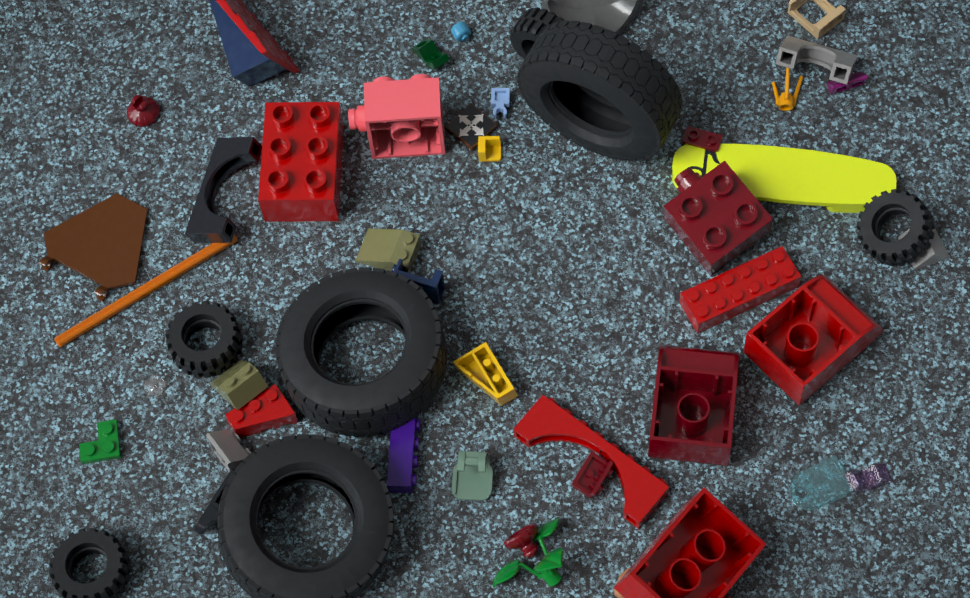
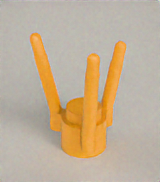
[772,68,803,111]

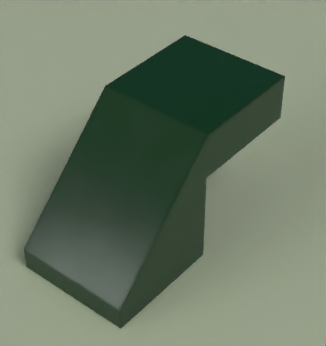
[411,39,450,69]

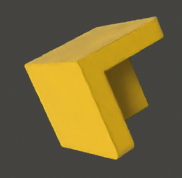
[478,136,501,162]

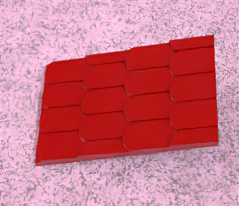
[210,0,300,87]

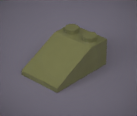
[355,228,421,273]
[209,360,269,411]

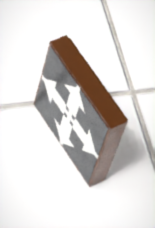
[445,103,498,151]

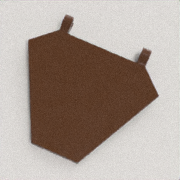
[39,193,148,302]

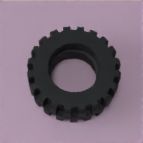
[510,8,565,59]
[856,189,935,266]
[165,301,243,378]
[49,528,131,598]

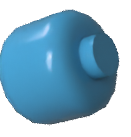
[451,22,471,42]

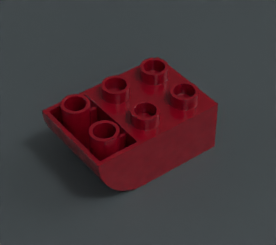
[648,345,739,466]

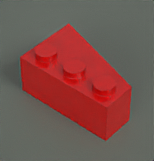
[225,384,298,438]

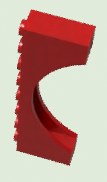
[513,395,669,529]

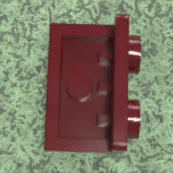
[682,126,723,152]
[570,451,614,498]

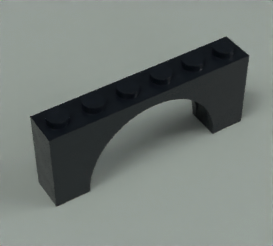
[185,137,262,243]

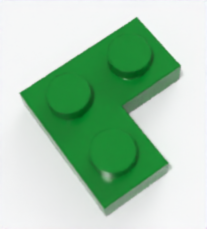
[79,419,121,465]

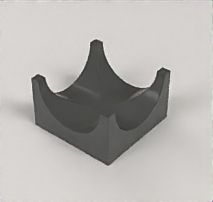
[542,0,643,36]

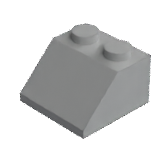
[206,429,251,472]

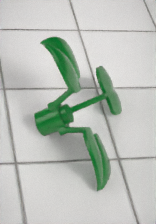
[493,517,564,588]

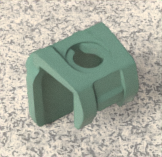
[452,451,493,501]

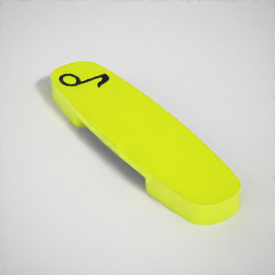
[672,143,897,213]

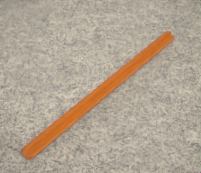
[54,234,237,347]

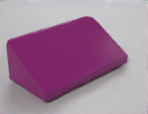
[826,72,868,95]

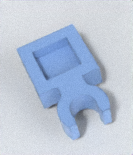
[491,88,510,118]

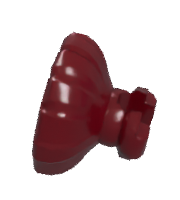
[126,95,161,127]
[503,523,538,558]

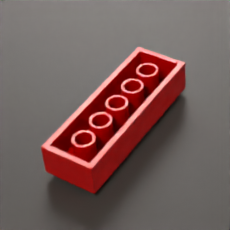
[679,246,801,334]

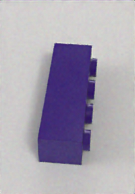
[387,417,421,493]

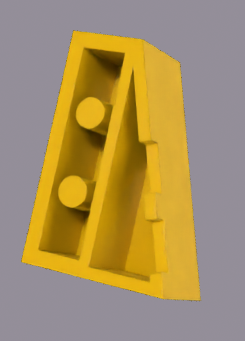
[453,342,518,406]

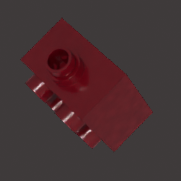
[663,161,773,276]

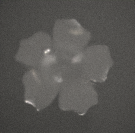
[142,375,167,397]

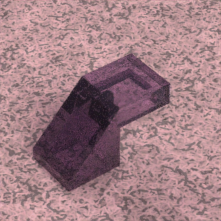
[844,463,893,492]

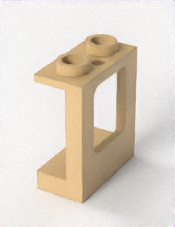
[788,0,846,39]

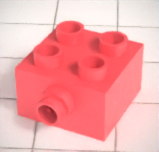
[348,74,446,159]

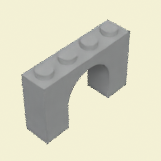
[775,35,858,84]

